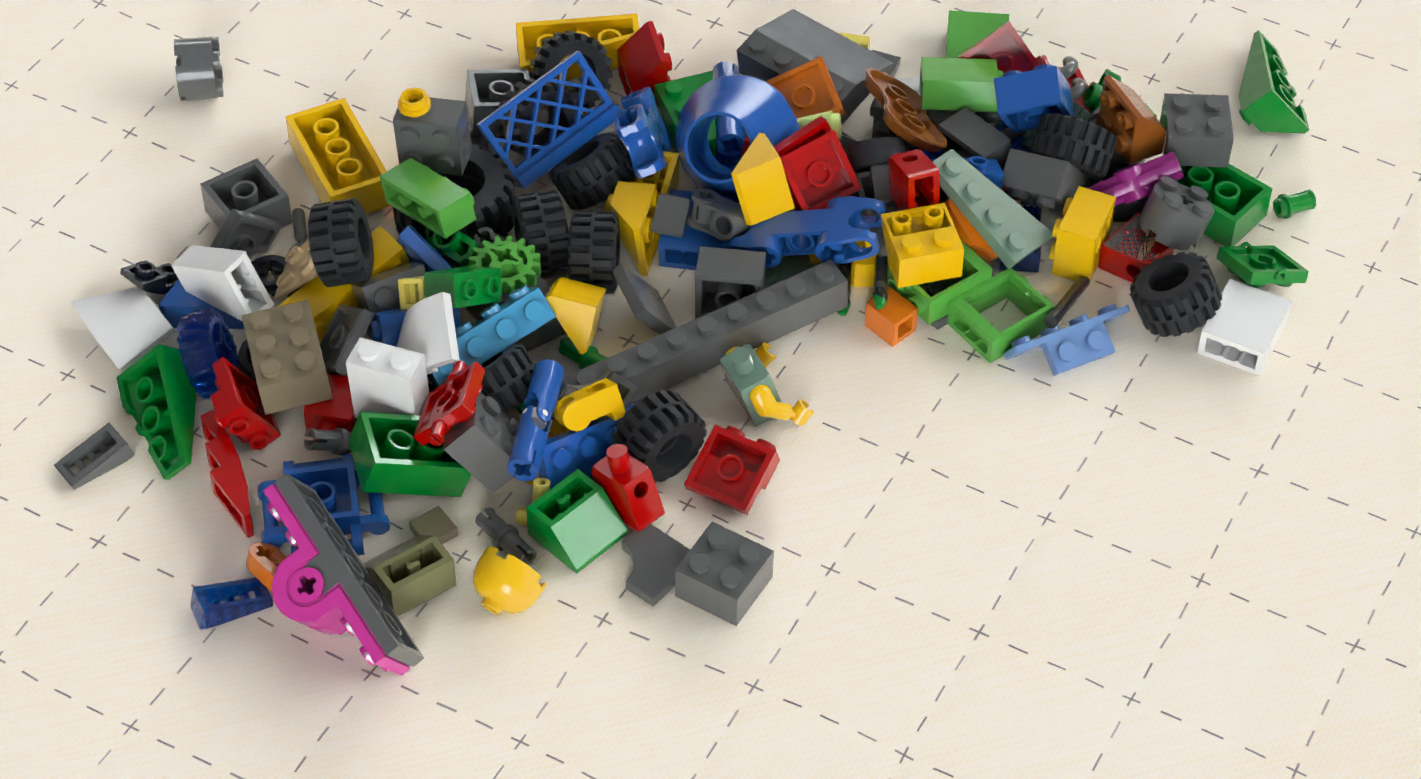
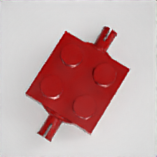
[413,360,485,446]

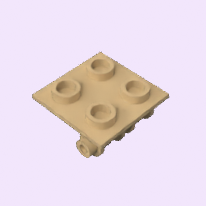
[273,240,318,301]

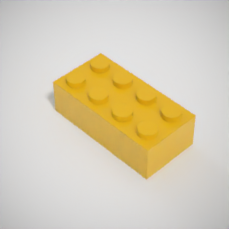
[285,98,391,214]

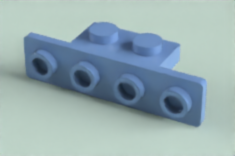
[1003,304,1130,376]

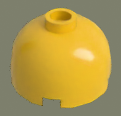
[473,547,547,615]

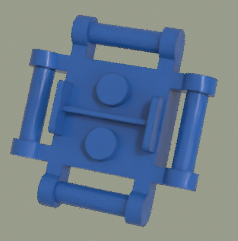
[257,453,390,556]

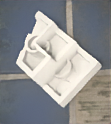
[71,287,175,372]
[397,292,460,375]

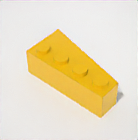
[516,13,639,81]
[277,226,410,342]

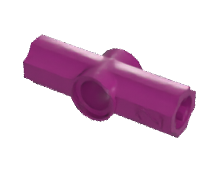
[1086,151,1184,206]

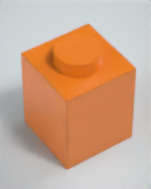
[865,287,918,347]

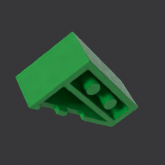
[654,70,716,160]

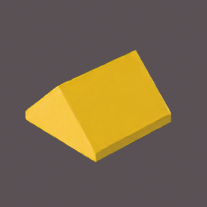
[731,133,795,226]
[545,277,606,355]

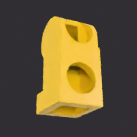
[554,378,626,432]

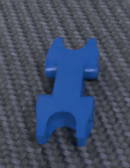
[614,87,672,179]
[721,196,888,268]

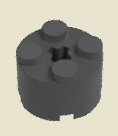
[174,37,224,101]
[1138,176,1214,250]

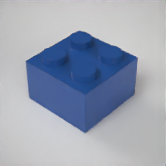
[994,64,1074,133]

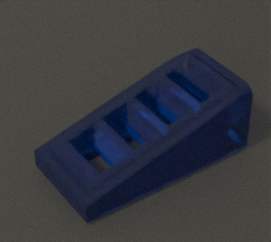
[190,577,273,630]

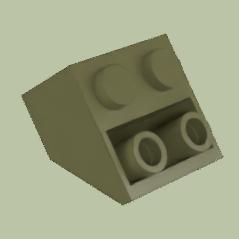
[363,535,456,616]

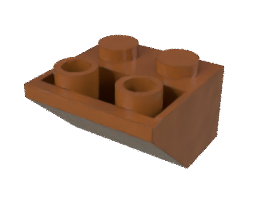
[1097,76,1166,164]

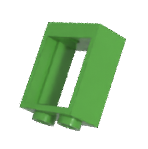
[887,239,992,325]
[947,268,1054,363]

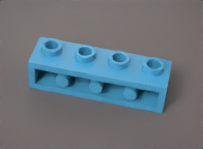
[427,285,556,388]

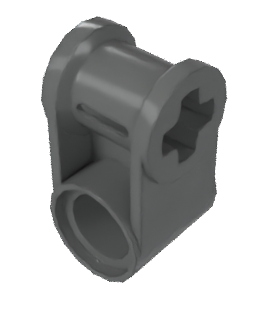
[687,189,750,241]

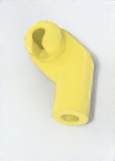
[515,478,551,527]

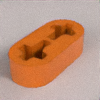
[246,542,287,592]

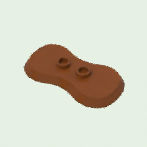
[865,68,947,152]

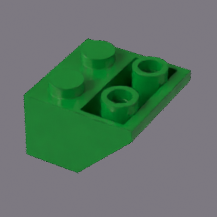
[526,469,628,574]

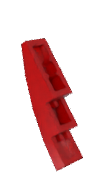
[200,410,254,538]

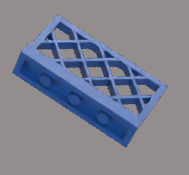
[476,51,622,189]

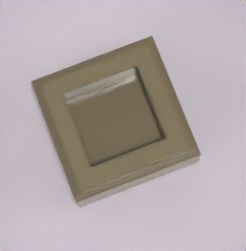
[409,505,458,544]

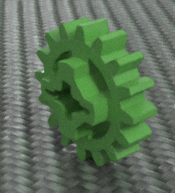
[468,235,541,297]

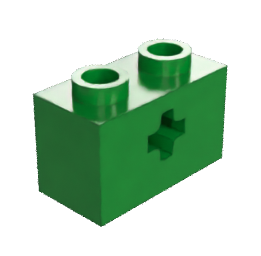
[424,266,501,308]

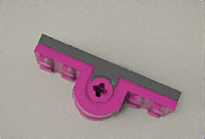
[263,473,425,676]

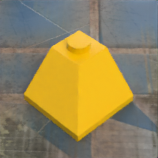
[607,181,661,276]

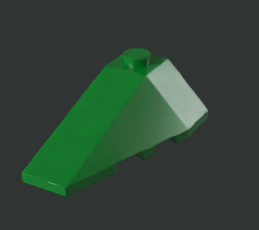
[1238,30,1310,134]
[116,344,197,480]

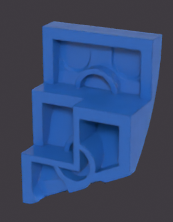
[397,225,452,272]

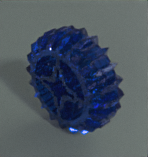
[176,308,240,400]

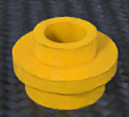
[398,87,431,118]

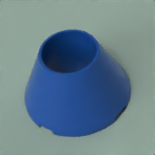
[676,75,800,203]

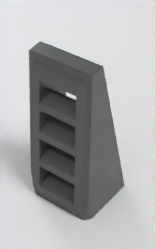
[54,422,135,490]

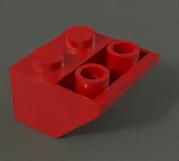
[617,21,672,96]

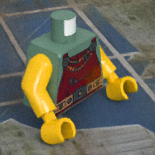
[720,342,814,427]

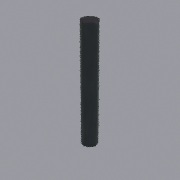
[1045,276,1090,328]

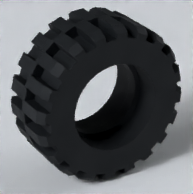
[392,144,515,259]

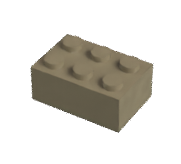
[242,300,333,415]

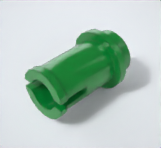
[1273,189,1316,219]

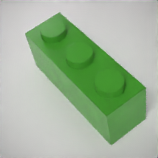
[380,158,476,238]

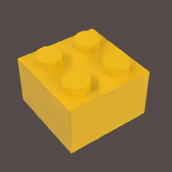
[1049,186,1116,281]

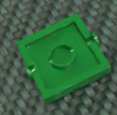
[1216,242,1309,288]

